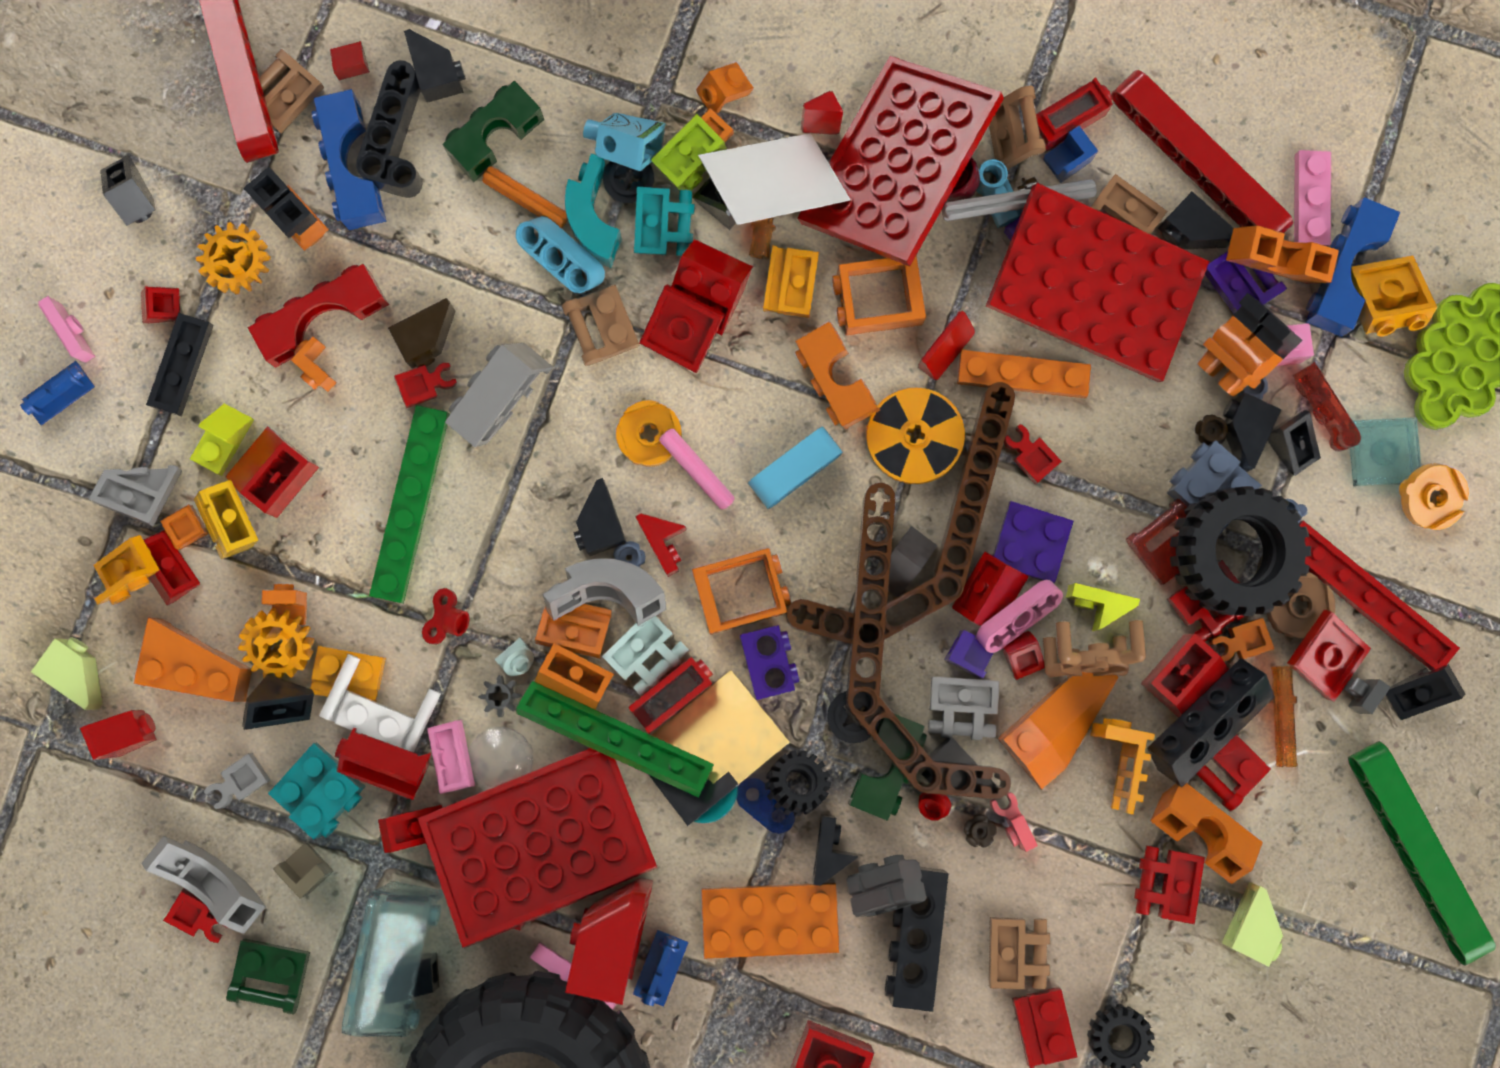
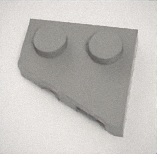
[89,465,182,527]

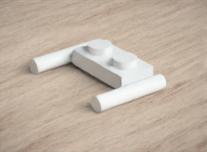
[319,654,441,753]

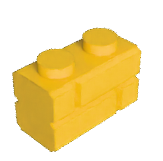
[194,480,259,559]

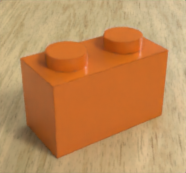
[534,643,614,709]

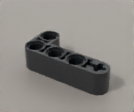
[356,60,423,198]

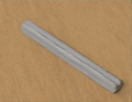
[942,180,1097,221]

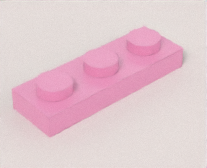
[1294,150,1331,247]

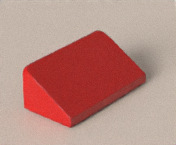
[801,91,843,135]
[918,311,975,381]
[144,530,200,606]

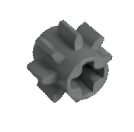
[478,675,522,717]

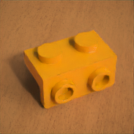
[93,535,159,605]

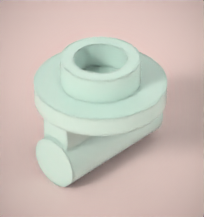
[495,637,534,676]

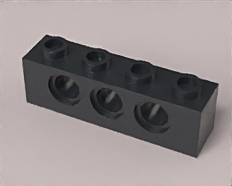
[1147,658,1275,788]
[885,867,949,1012]

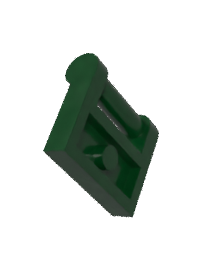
[226,939,310,1015]

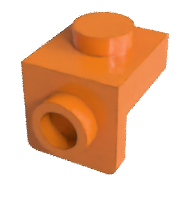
[696,62,754,114]
[291,336,337,392]
[262,584,307,626]

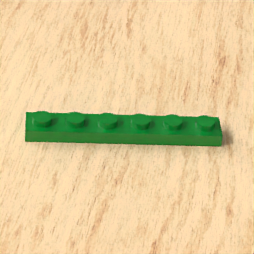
[369,405,450,604]
[516,681,714,798]

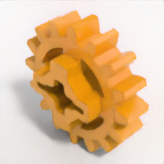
[196,222,271,295]
[238,608,315,679]

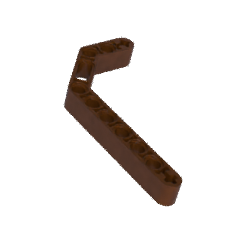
[786,382,1015,645]
[846,483,1011,799]

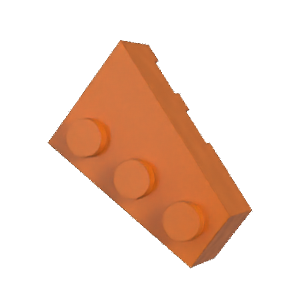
[133,617,252,702]

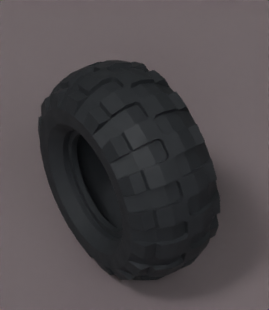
[406,971,650,1068]

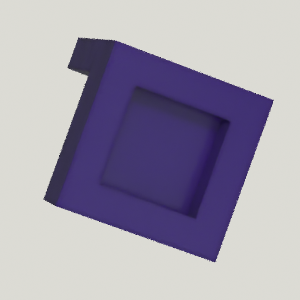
[944,630,993,679]

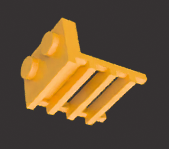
[1090,718,1155,815]

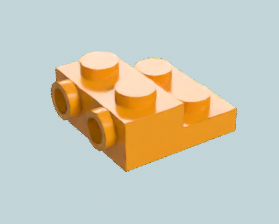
[1351,255,1437,337]

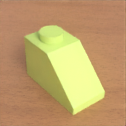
[31,637,102,710]
[1222,882,1283,967]

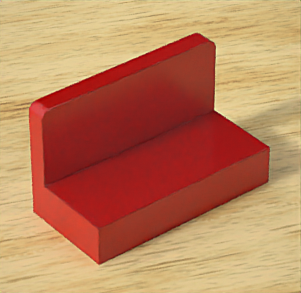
[952,551,1028,626]

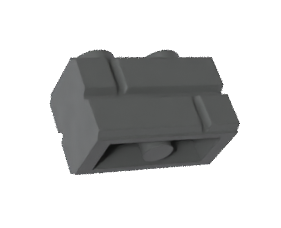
[846,855,927,917]

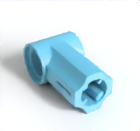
[977,159,1023,228]

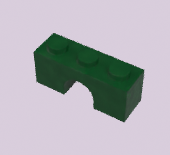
[442,80,545,182]
[848,714,927,821]

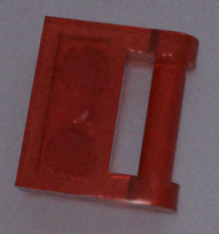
[1126,498,1187,585]

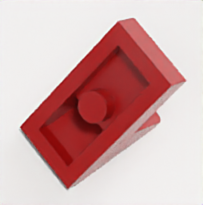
[635,513,687,577]
[378,805,442,853]

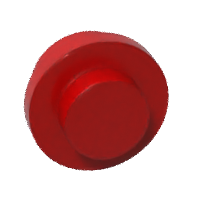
[918,792,952,821]

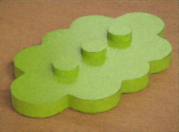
[1404,283,1500,430]

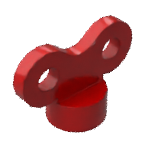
[422,588,470,645]

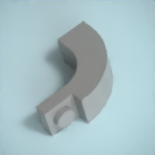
[543,559,667,626]
[142,836,266,934]

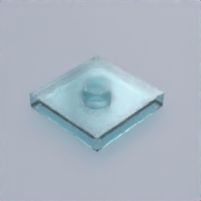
[1347,417,1421,487]

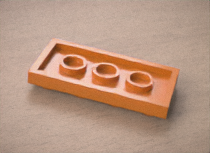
[702,883,839,959]

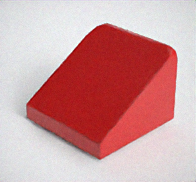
[330,41,370,81]
[141,286,180,324]
[1002,631,1045,680]

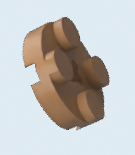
[1266,573,1336,639]

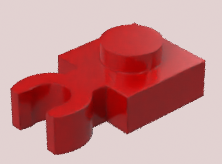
[394,363,457,408]
[1004,424,1062,485]
[163,888,228,943]

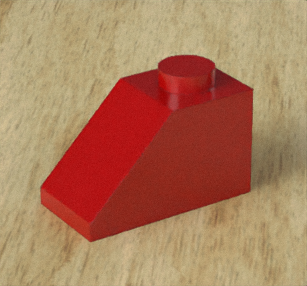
[80,710,157,760]

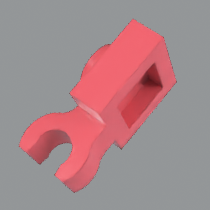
[990,792,1038,852]

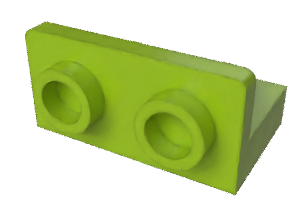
[651,114,727,191]

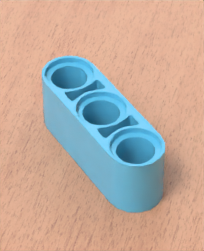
[516,216,605,293]
[748,426,843,509]

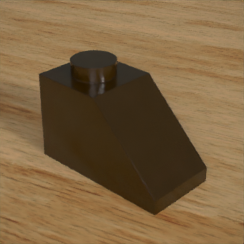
[388,298,456,369]

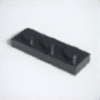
[146,313,214,417]

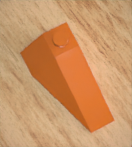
[997,672,1119,790]

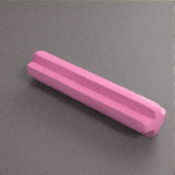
[659,429,735,509]

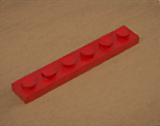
[1299,520,1460,671]

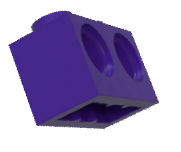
[740,625,800,700]

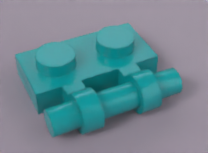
[634,187,695,256]

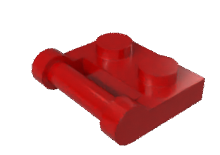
[1196,735,1271,812]

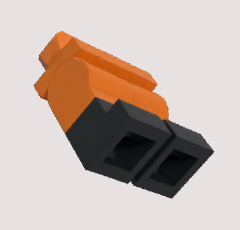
[243,166,329,251]
[1197,293,1303,397]

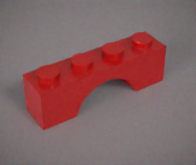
[247,264,389,368]

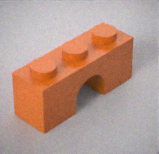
[1226,226,1339,284]
[795,321,880,429]
[1150,783,1263,884]

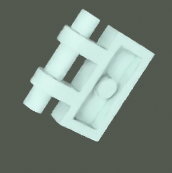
[602,616,689,696]

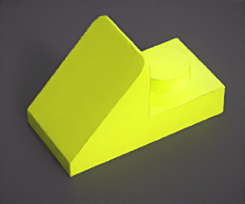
[190,403,254,476]
[1066,583,1140,631]

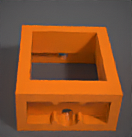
[832,255,926,336]
[692,548,791,635]

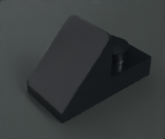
[1386,664,1466,720]
[812,814,858,886]

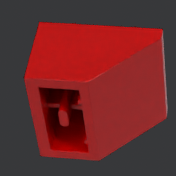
[671,239,753,336]
[225,426,319,518]
[1141,633,1229,718]

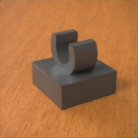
[1343,677,1391,714]

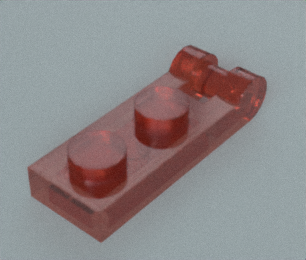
[1292,362,1361,452]

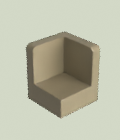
[273,843,333,899]

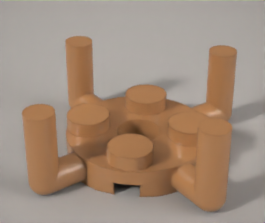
[1043,620,1146,678]

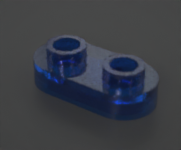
[736,777,795,834]

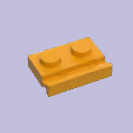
[763,245,819,318]
[309,646,386,702]

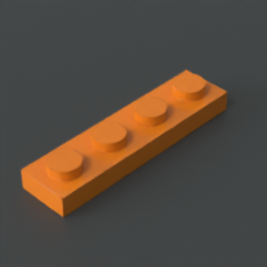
[957,350,1091,399]

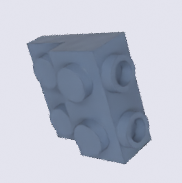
[1167,440,1262,535]

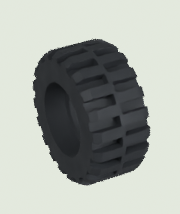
[1170,486,1311,616]

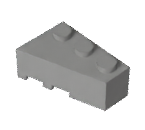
[445,343,553,447]

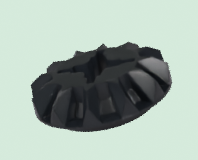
[603,161,655,205]
[827,691,880,743]

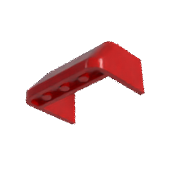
[565,878,653,1005]

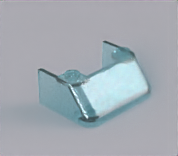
[342,881,444,1037]

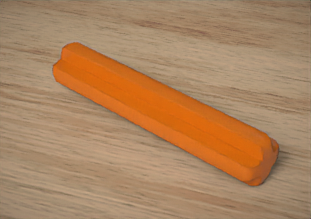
[482,166,568,229]

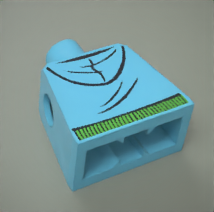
[583,113,666,171]

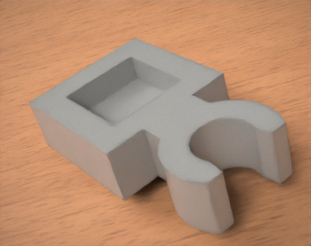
[204,753,271,809]

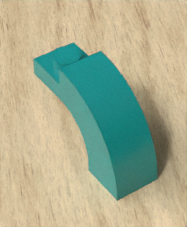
[565,153,622,268]

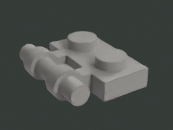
[928,677,999,740]

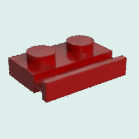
[1012,987,1078,1068]

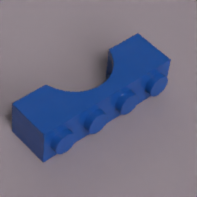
[312,89,387,230]
[1305,197,1400,337]

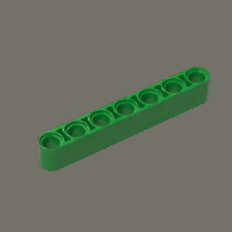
[1348,741,1496,966]

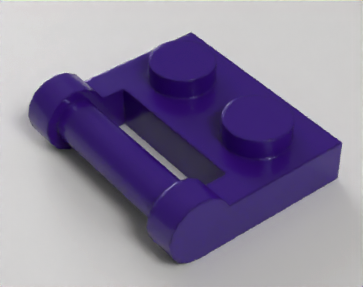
[1205,251,1287,314]

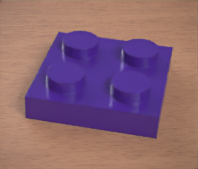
[993,501,1074,583]

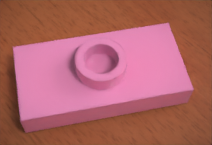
[38,296,95,363]
[427,720,475,794]

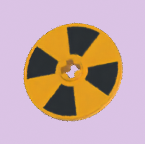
[867,388,965,484]

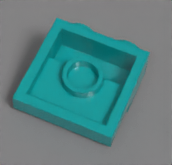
[268,742,366,840]

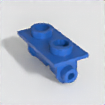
[20,361,95,426]
[633,930,689,1007]

